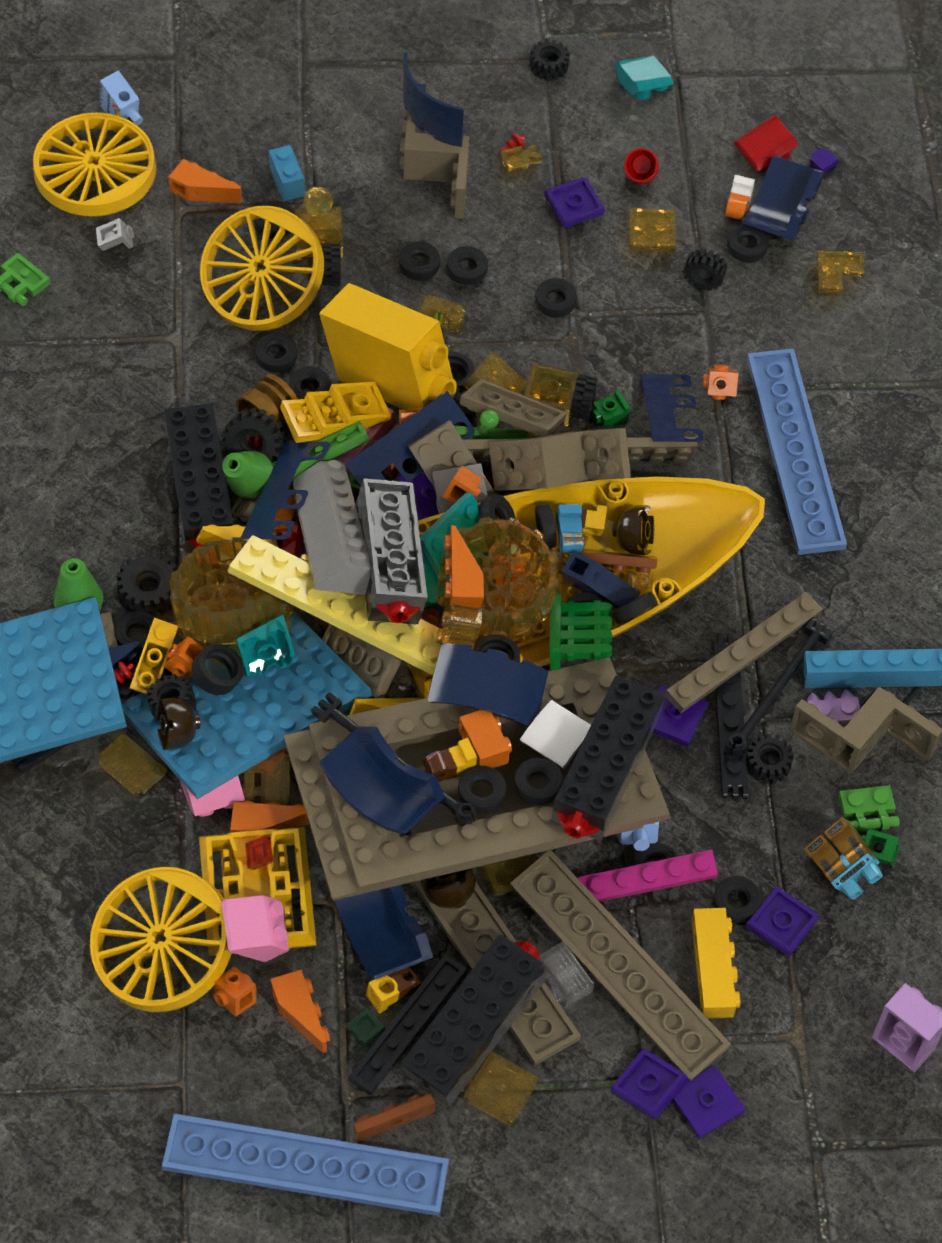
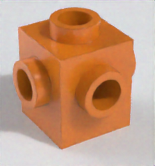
[703,364,738,400]
[164,636,204,680]
[213,967,256,1016]

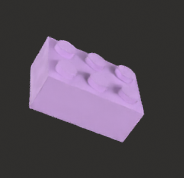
[872,983,942,1072]

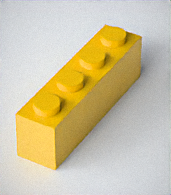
[691,908,740,1018]

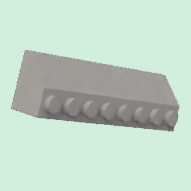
[291,460,372,595]

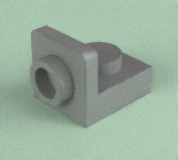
[96,218,134,251]

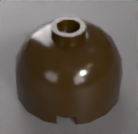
[612,505,655,555]
[156,698,200,750]
[420,868,476,909]

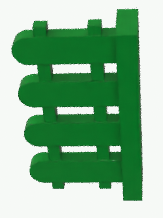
[549,593,612,670]

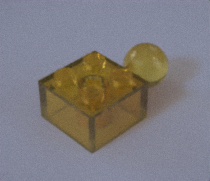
[294,187,343,260]
[524,363,579,439]

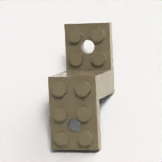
[400,107,469,219]
[489,428,631,491]
[789,687,942,774]

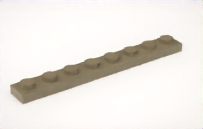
[664,592,823,713]

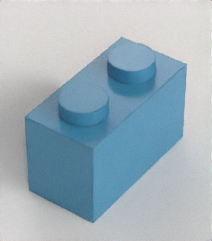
[269,145,305,201]

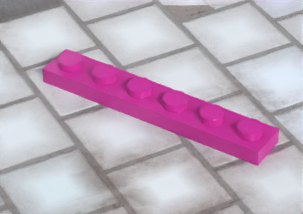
[577,850,718,902]

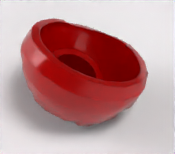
[623,148,659,184]

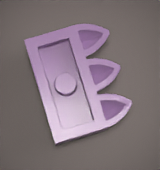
[807,689,860,725]

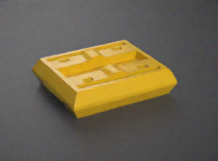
[199,827,316,956]

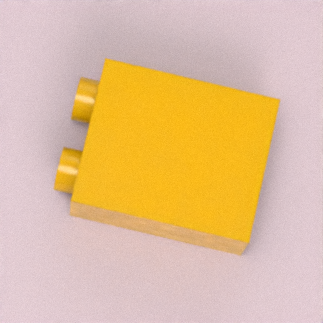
[319,283,457,409]

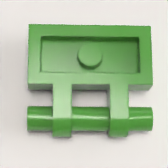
[0,253,51,306]
[838,785,900,833]

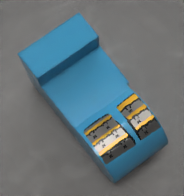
[556,504,583,553]

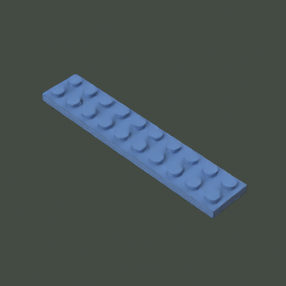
[747,348,847,555]
[162,1114,449,1216]

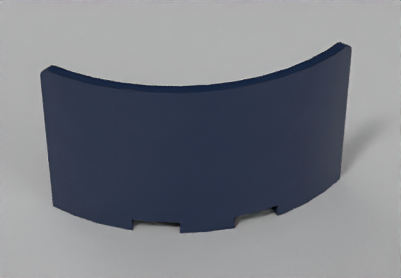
[403,52,465,147]
[741,156,824,240]
[428,643,548,728]
[319,726,445,834]
[334,885,433,980]

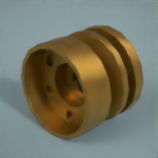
[236,374,298,434]

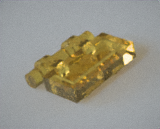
[241,753,289,806]

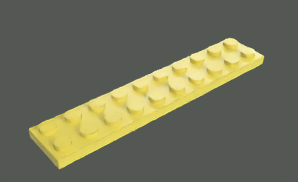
[228,535,474,675]

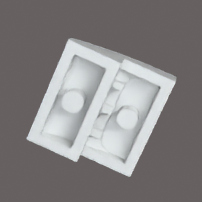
[520,700,591,770]

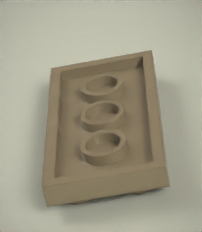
[459,379,567,437]
[408,420,496,496]
[322,623,402,698]

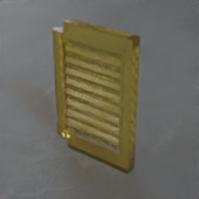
[98,733,168,795]

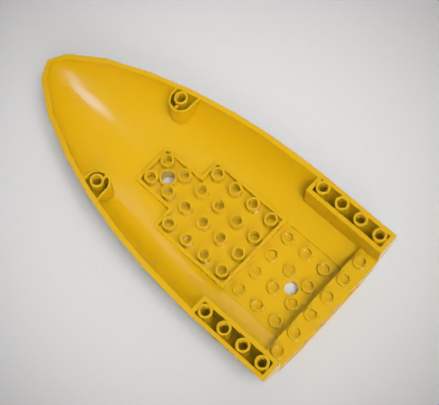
[401,477,765,699]

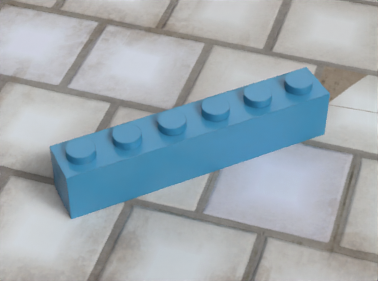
[802,649,942,688]

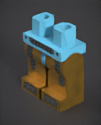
[804,817,883,900]

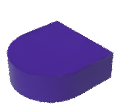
[810,149,838,173]

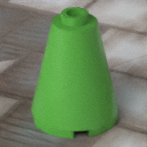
[222,451,273,499]
[53,559,103,610]

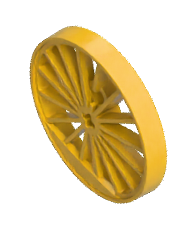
[33,113,156,216]
[200,206,324,331]
[90,867,231,1012]

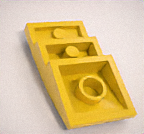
[280,381,392,443]

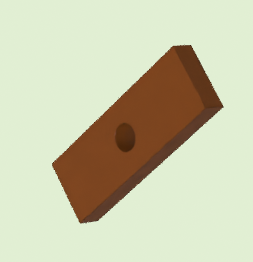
[582,550,657,573]
[354,1093,435,1143]

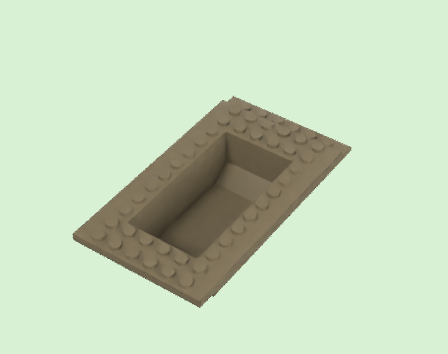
[284,658,670,901]

